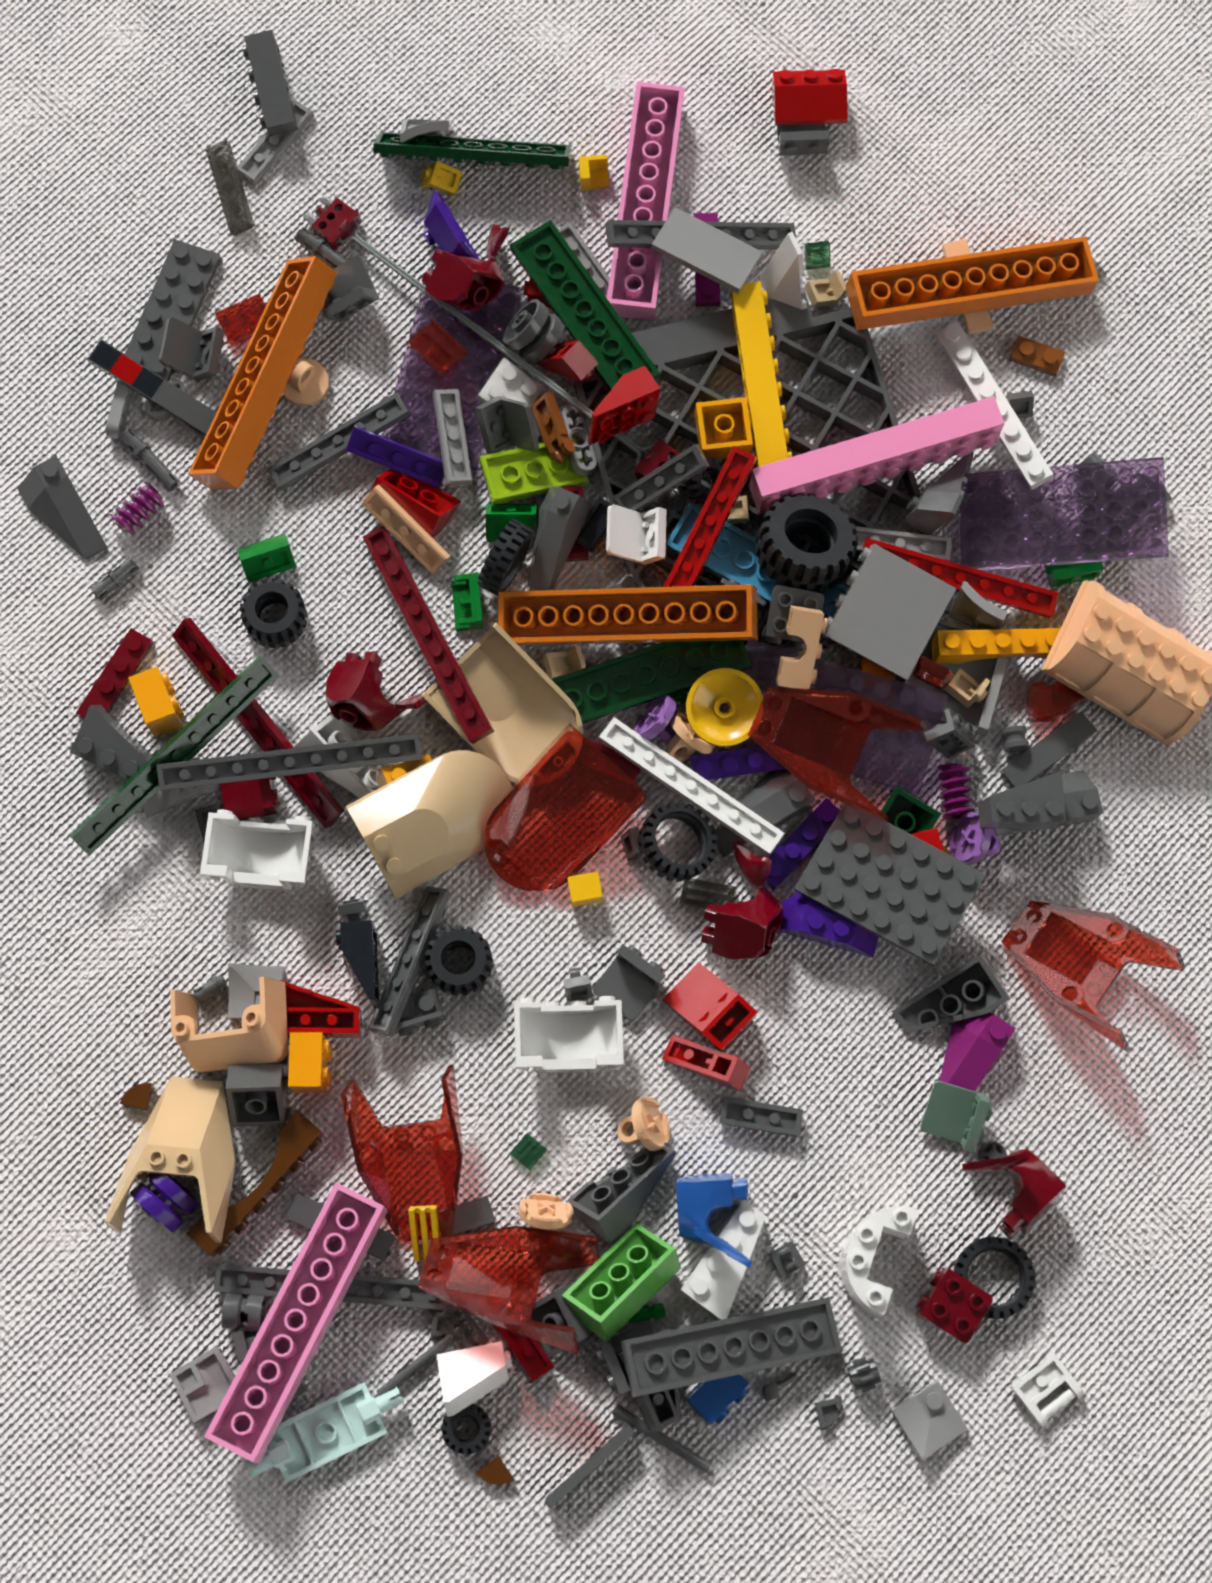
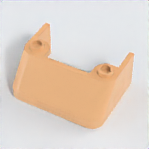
[170,977,288,1073]

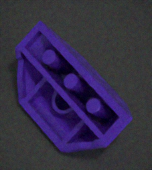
[423,190,479,259]
[780,893,879,958]

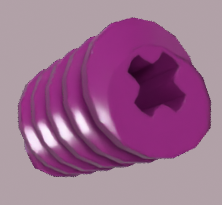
[109,481,165,535]
[937,763,974,820]

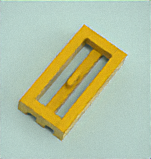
[408,1205,442,1262]

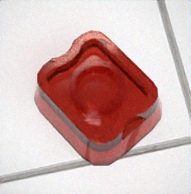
[914,655,954,691]

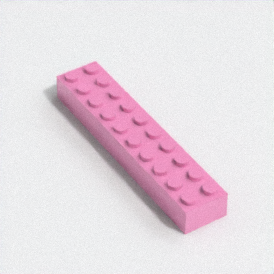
[607,82,685,321]
[749,396,1005,515]
[204,1183,388,1464]

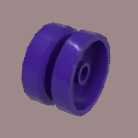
[130,1173,200,1233]

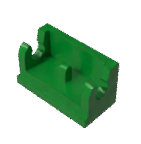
[452,572,484,631]

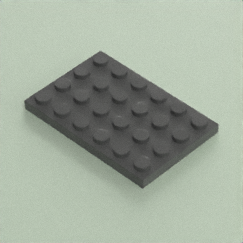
[794,800,986,967]

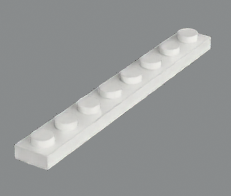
[936,321,1054,490]
[599,717,785,856]

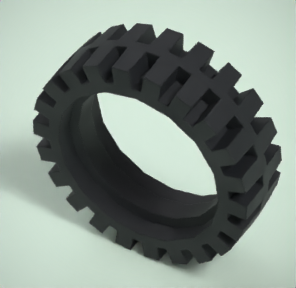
[478,520,535,596]
[638,802,718,882]
[953,1237,1036,1319]

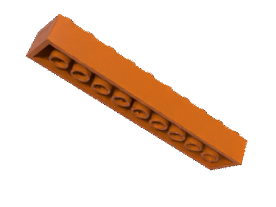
[845,236,1099,330]
[188,256,337,489]
[498,584,757,646]

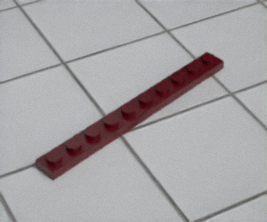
[363,525,495,745]
[172,618,345,829]

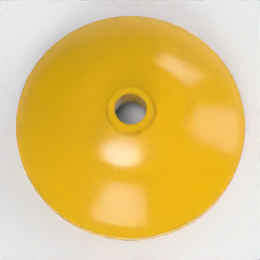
[686,668,764,746]

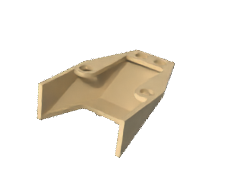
[104,1077,236,1243]

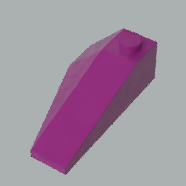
[939,1012,1016,1091]

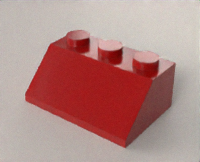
[772,69,848,125]
[371,469,461,538]

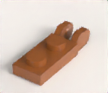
[531,392,575,464]

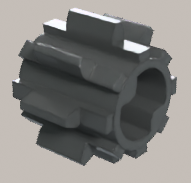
[847,1356,881,1393]

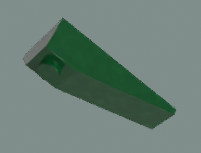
[877,784,941,834]

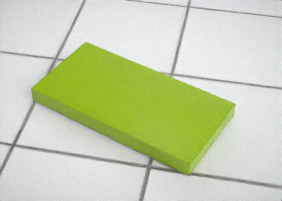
[479,437,589,505]

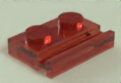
[215,293,266,346]
[407,319,468,378]

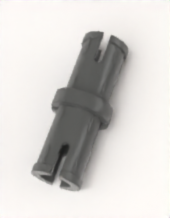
[90,557,140,601]

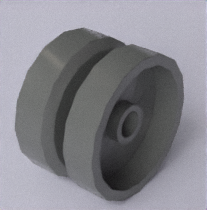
[503,299,565,365]

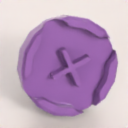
[634,695,676,743]
[949,812,1001,865]

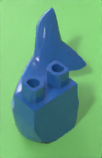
[676,1173,752,1268]

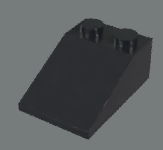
[336,920,379,1008]

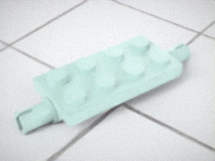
[245,1382,405,1483]

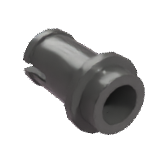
[193,974,229,1005]

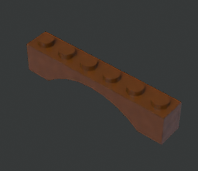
[186,1111,325,1257]

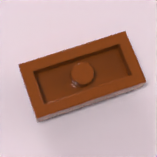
[1009,335,1065,377]

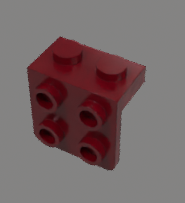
[220,777,280,820]
[915,1268,993,1343]

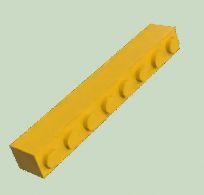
[730,281,792,468]

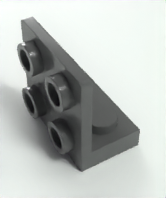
[322,255,379,322]

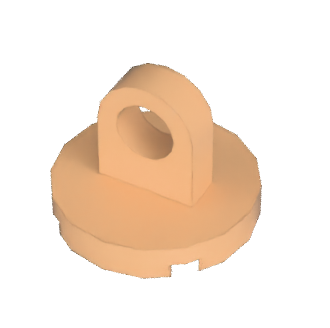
[283,358,329,407]
[665,713,716,763]
[617,1097,670,1151]
[518,1193,573,1247]

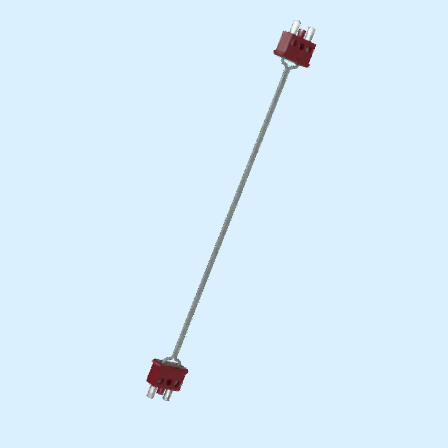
[303,195,680,497]

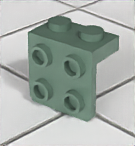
[920,1081,993,1153]

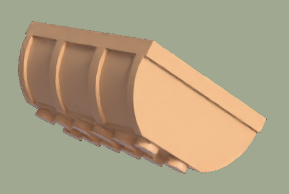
[1041,580,1212,746]

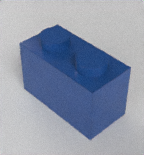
[687,1374,749,1425]

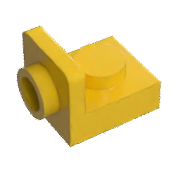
[421,161,462,196]

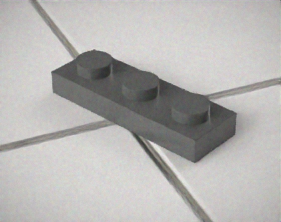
[719,1096,803,1137]

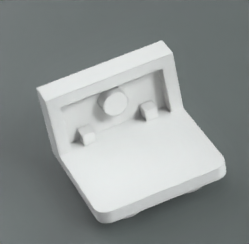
[606,504,667,565]

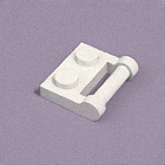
[1010,1353,1084,1428]

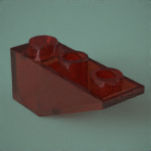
[1025,682,1089,723]

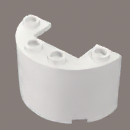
[200,810,313,890]
[514,996,624,1073]
[840,1206,919,1318]

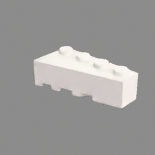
[680,1200,766,1320]

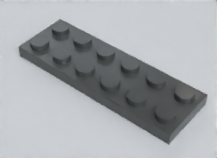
[125,239,221,381]

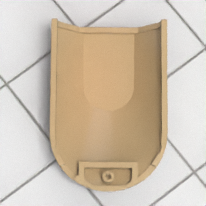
[422,623,583,785]
[346,750,514,899]

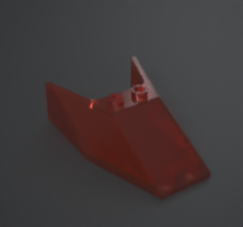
[748,687,928,822]
[1001,900,1186,1052]
[340,1065,463,1243]
[418,1226,600,1355]

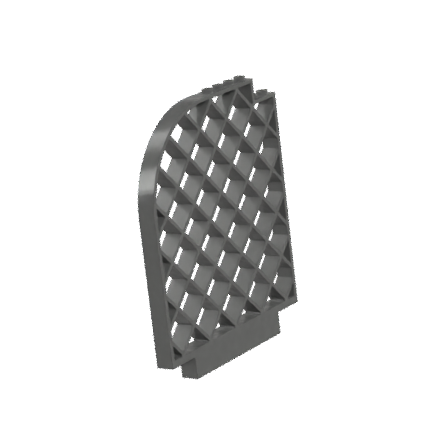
[574,292,933,659]

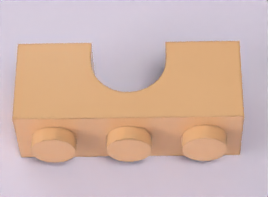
[776,605,827,691]

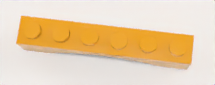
[931,628,1061,664]

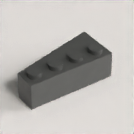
[242,29,298,136]

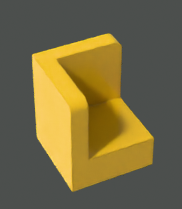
[578,154,609,190]
[568,871,603,907]

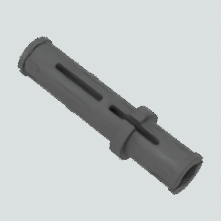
[294,227,348,269]
[119,428,180,492]

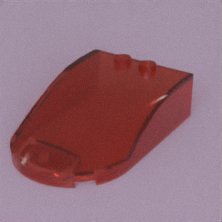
[484,723,646,892]

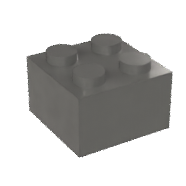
[226,1063,288,1127]

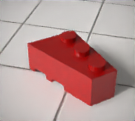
[280,980,362,1038]

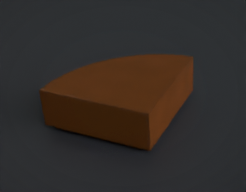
[120,1083,154,1111]
[476,1456,514,1485]

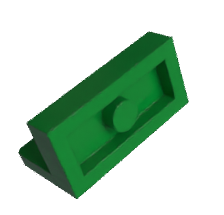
[485,504,537,542]
[237,534,296,583]
[1043,548,1104,588]

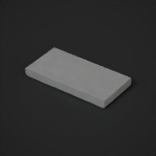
[651,207,762,294]

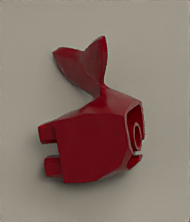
[421,224,510,311]
[326,651,428,731]
[701,841,785,960]
[962,1149,1066,1240]

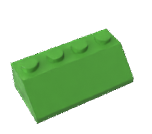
[562,1223,681,1342]

